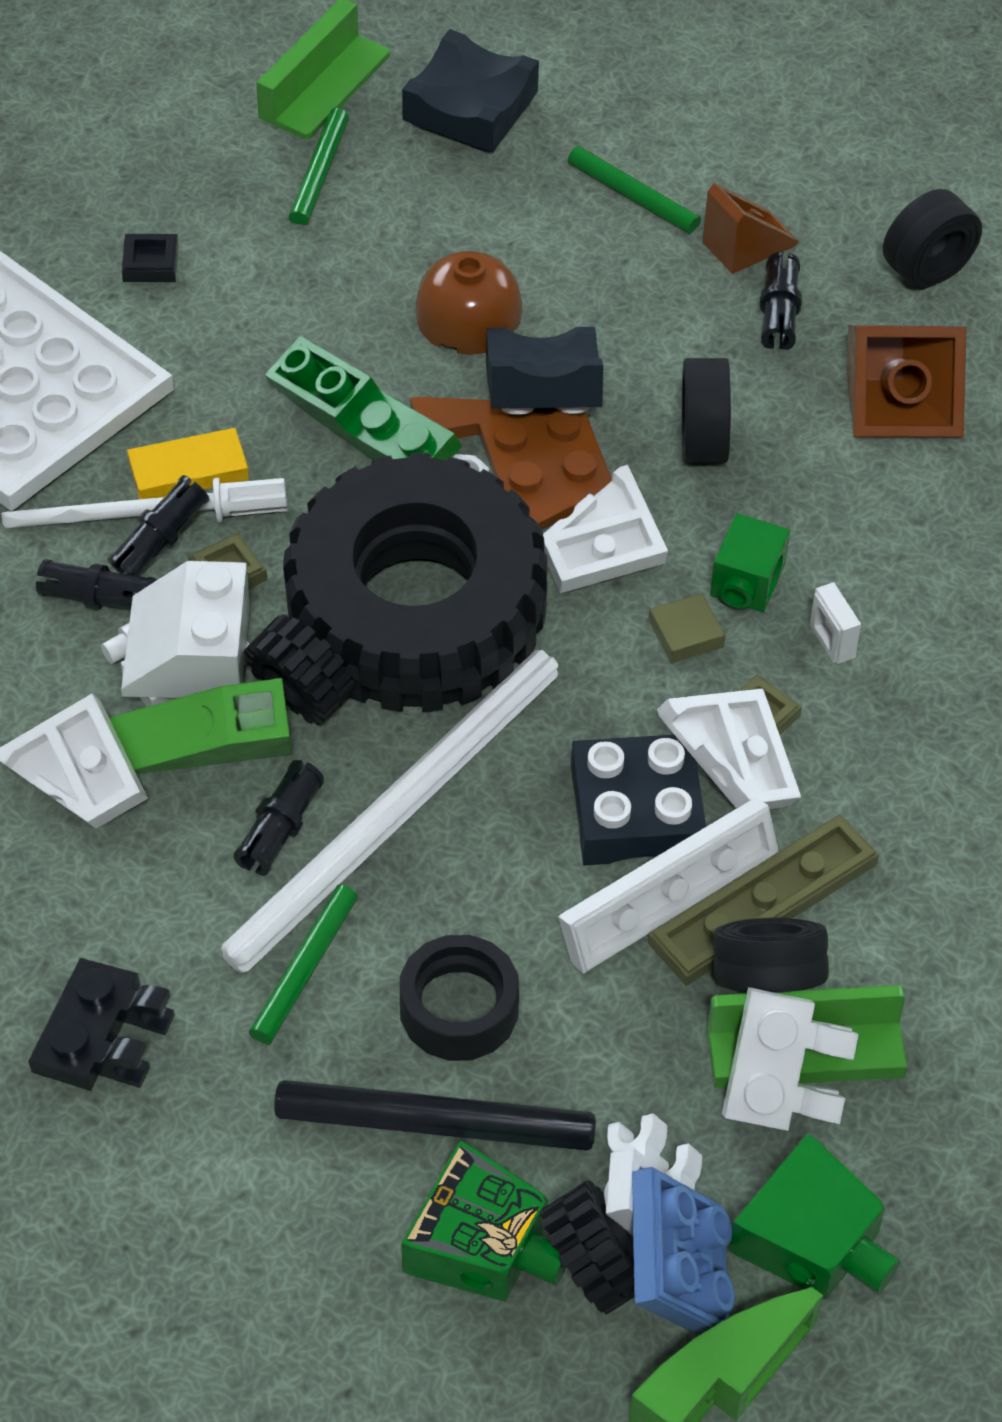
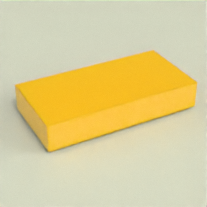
[127,428,249,499]

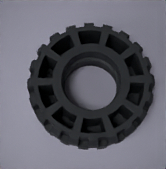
[283,453,547,712]

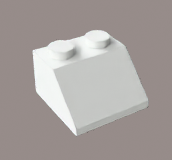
[121,561,250,698]

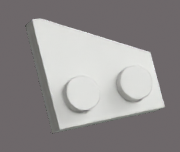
[543,465,668,594]
[657,689,801,809]
[0,694,148,828]

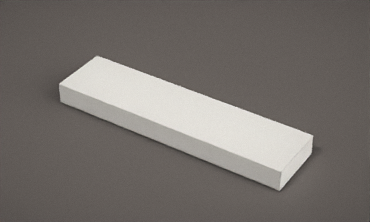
[558,797,779,974]

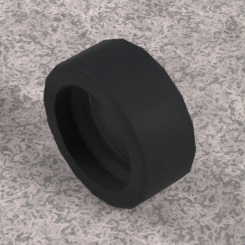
[682,358,731,463]
[400,935,519,1061]

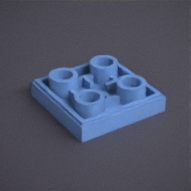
[632,1167,735,1335]

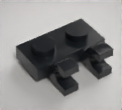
[28,958,175,1091]

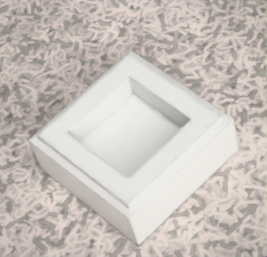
[809,582,861,664]

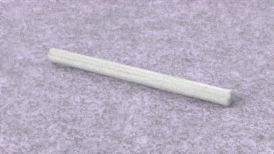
[221,650,558,973]

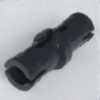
[760,252,802,350]
[107,475,210,576]
[36,559,156,610]
[233,760,324,876]

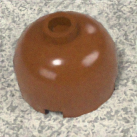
[416,251,522,355]

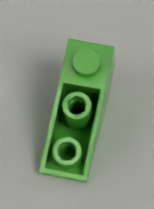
[109,678,293,774]

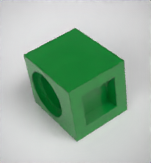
[710,513,791,613]

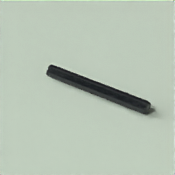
[274,1080,596,1151]

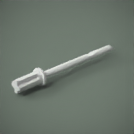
[1,478,288,528]

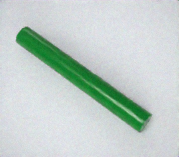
[289,108,349,225]
[568,146,701,235]
[249,885,358,1045]

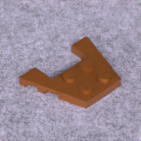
[410,396,612,529]

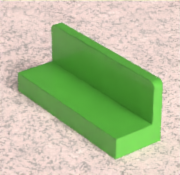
[256,0,390,139]
[707,985,907,1088]

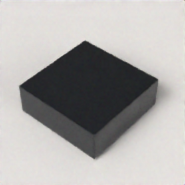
[122,234,179,282]

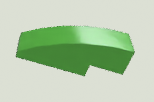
[629,1287,823,1422]

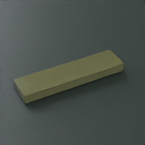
[648,814,879,986]

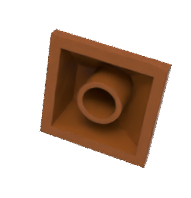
[847,325,967,437]

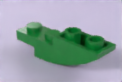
[265,336,462,460]

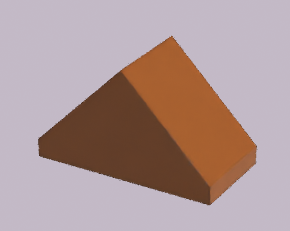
[703,183,799,274]

